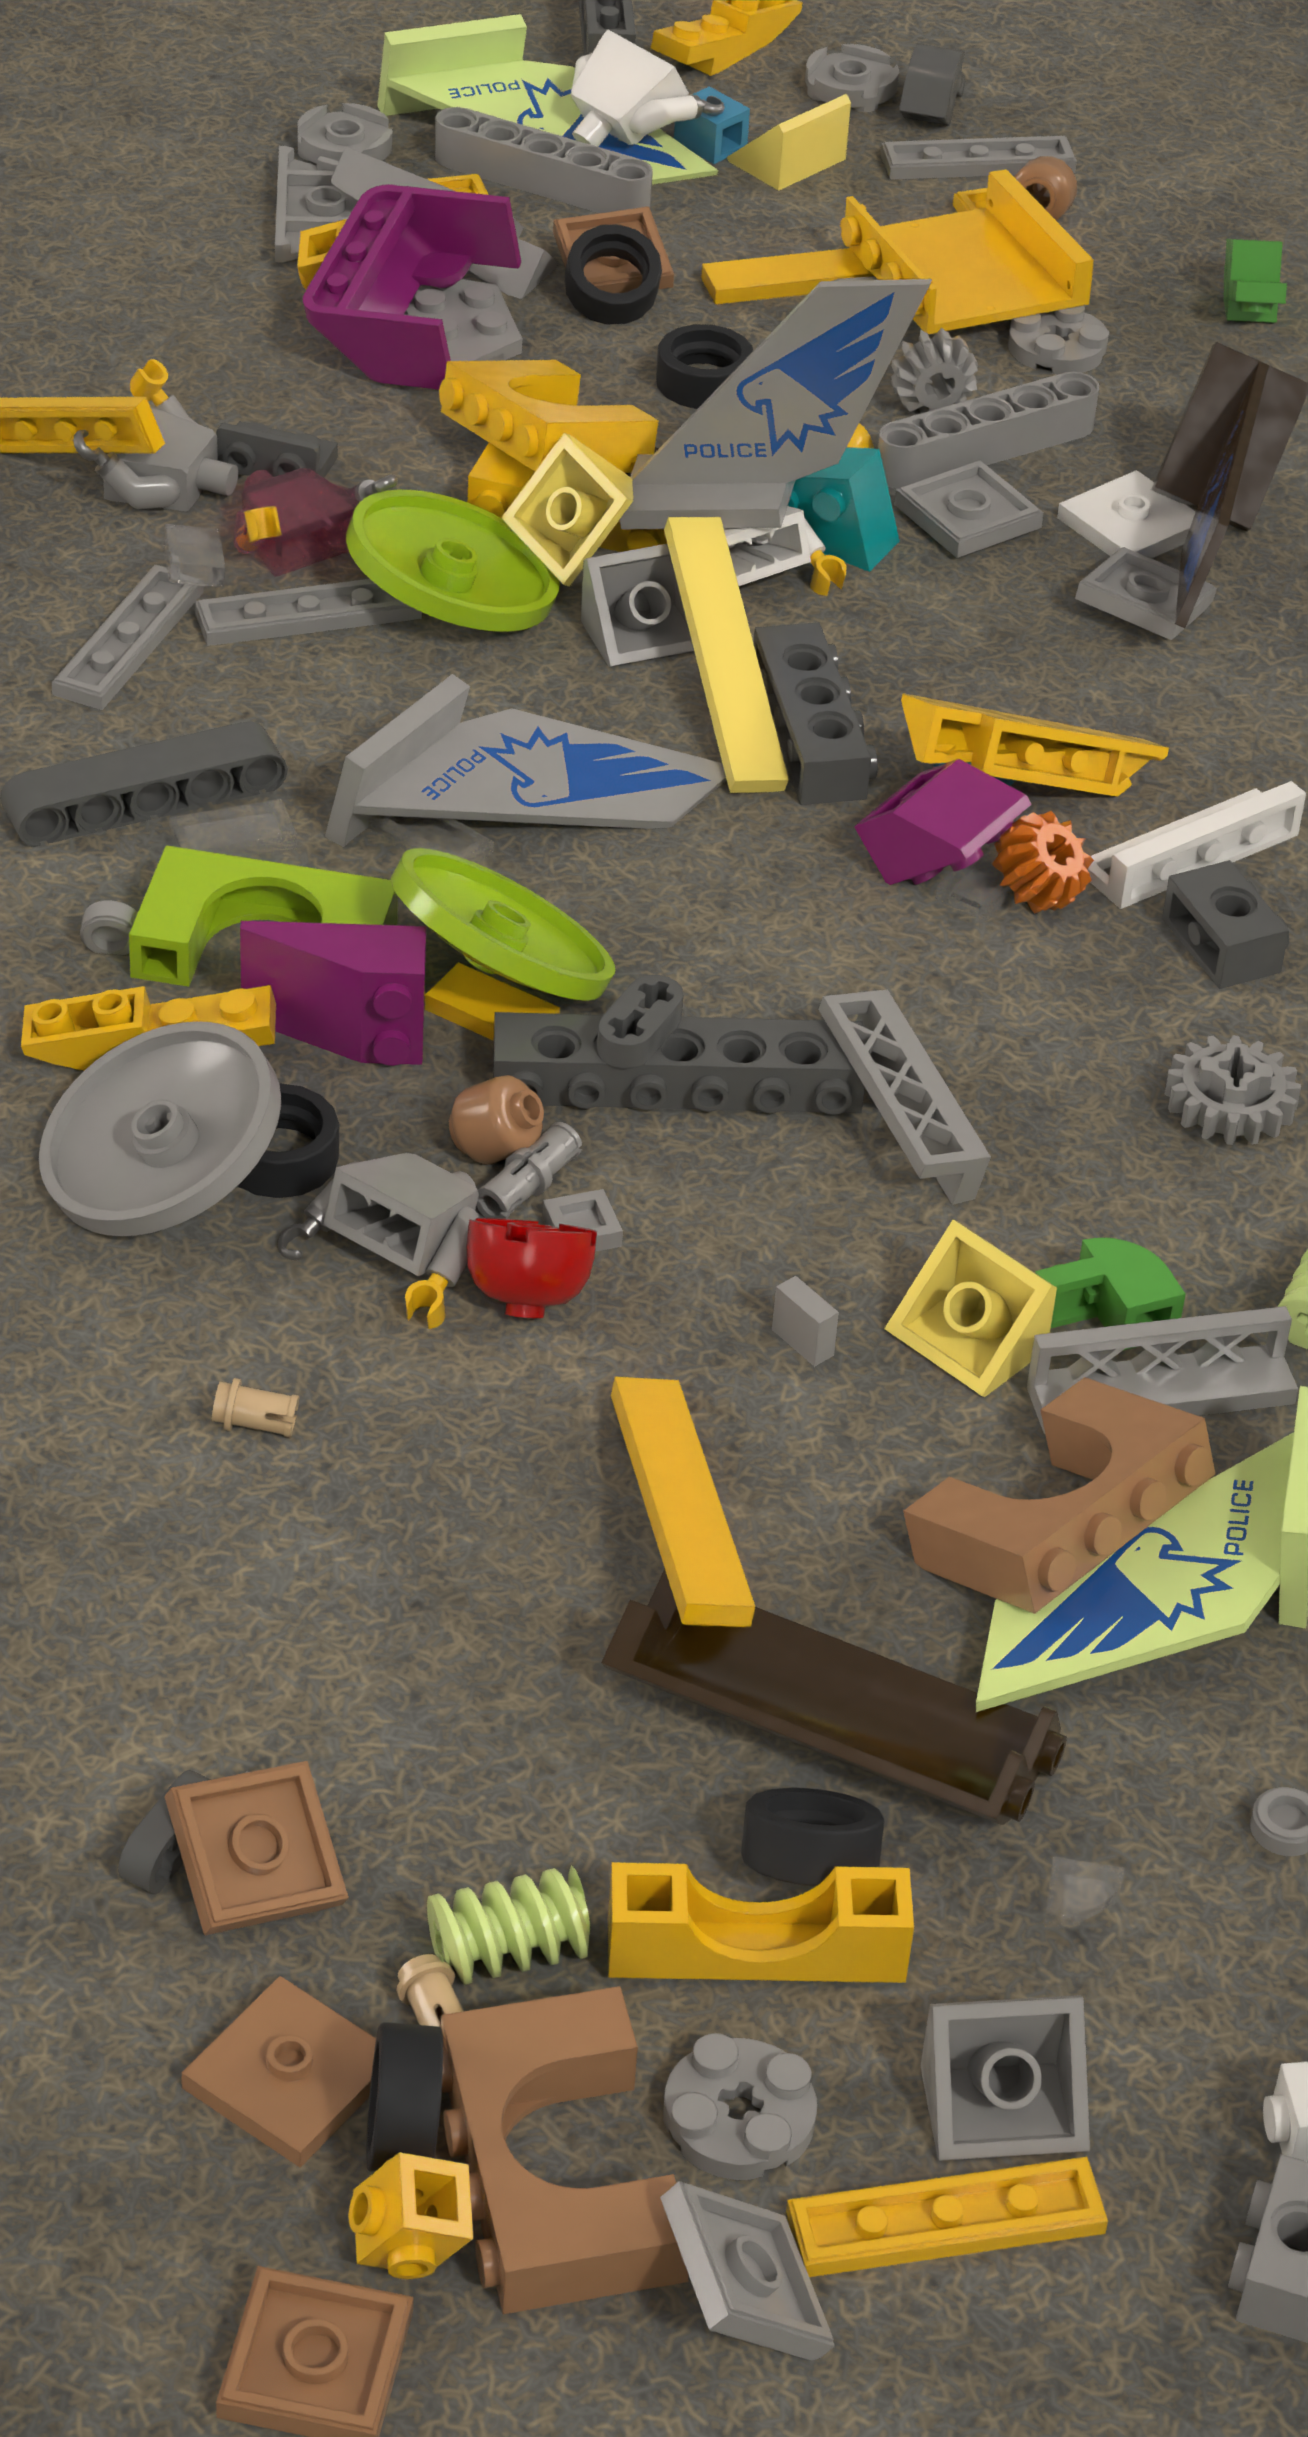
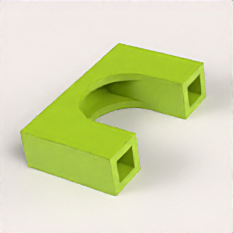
[129,845,398,987]

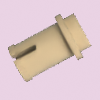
[212,1378,300,1438]
[397,1954,464,2027]

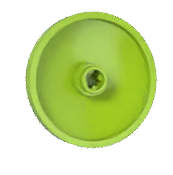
[346,489,560,632]
[391,848,615,1001]

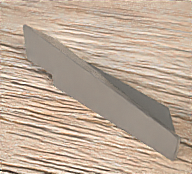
[331,146,558,299]

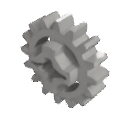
[1164,1035,1301,1145]

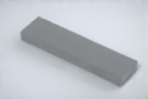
[880,136,1077,180]
[52,565,204,710]
[195,579,422,646]

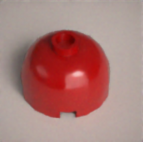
[467,1218,597,1318]

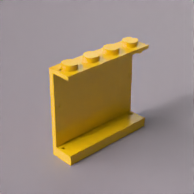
[840,169,1094,334]

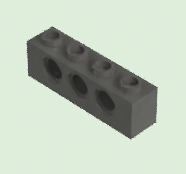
[753,622,878,805]

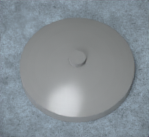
[39,1021,281,1236]

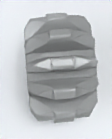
[891,328,978,413]

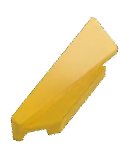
[901,693,1169,797]

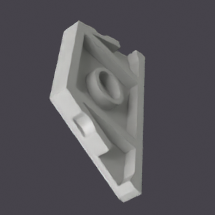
[275,146,358,263]
[404,279,522,361]

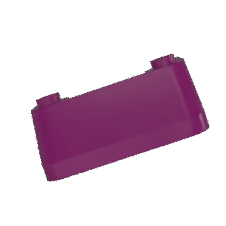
[303,185,522,390]

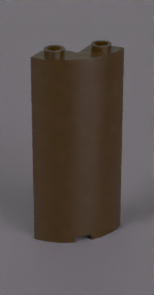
[601,1569,1067,1825]

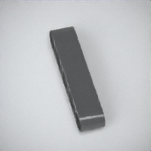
[0,721,288,847]

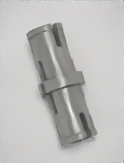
[476,1122,582,1219]

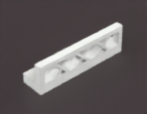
[1088,781,1306,909]

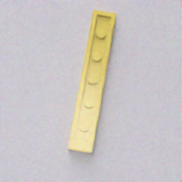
[664,517,789,793]

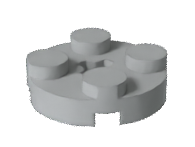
[805,44,899,112]
[298,103,392,164]
[1008,305,1109,374]
[663,2033,817,2180]

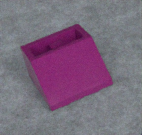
[854,759,1032,885]

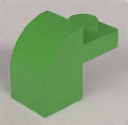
[1224,239,1287,323]
[1035,1238,1186,1351]

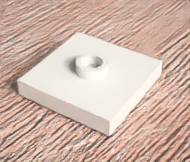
[1057,470,1196,558]

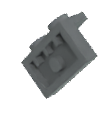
[216,421,338,491]

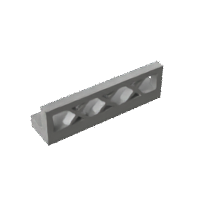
[818,989,991,1205]
[1026,1306,1298,1434]

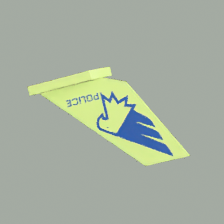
[377,14,718,184]
[976,1386,1308,1712]

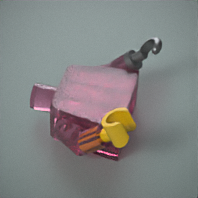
[234,468,398,577]

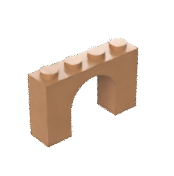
[903,1377,1215,1614]
[441,1986,689,2314]

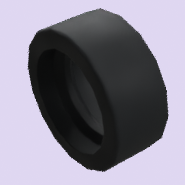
[564,224,662,324]
[656,324,753,409]
[237,1083,339,1198]
[741,1787,884,1886]
[366,2022,443,2172]

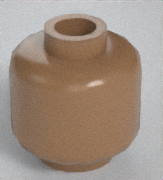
[1014,156,1077,221]
[449,1075,544,1165]

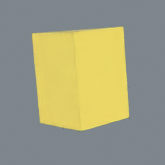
[727,94,851,191]
[501,433,633,587]
[884,1220,1057,1397]

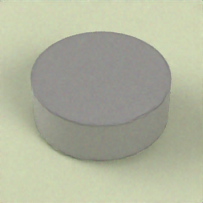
[80,900,138,955]
[1250,1787,1308,1856]

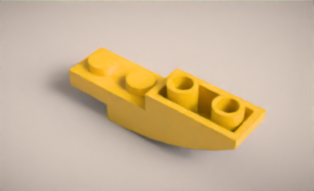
[650,0,803,76]
[21,985,276,1071]

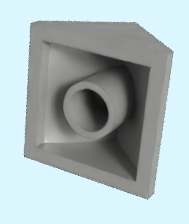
[581,544,694,667]
[920,1995,1090,2161]

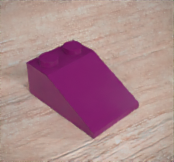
[240,920,426,1066]

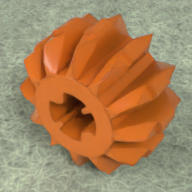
[992,811,1094,914]

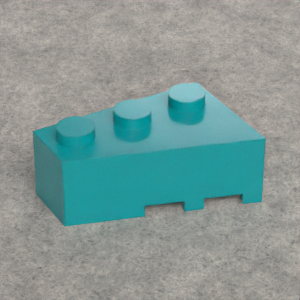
[788,447,900,572]

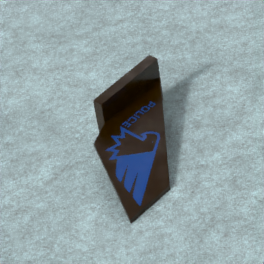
[1151,342,1308,628]

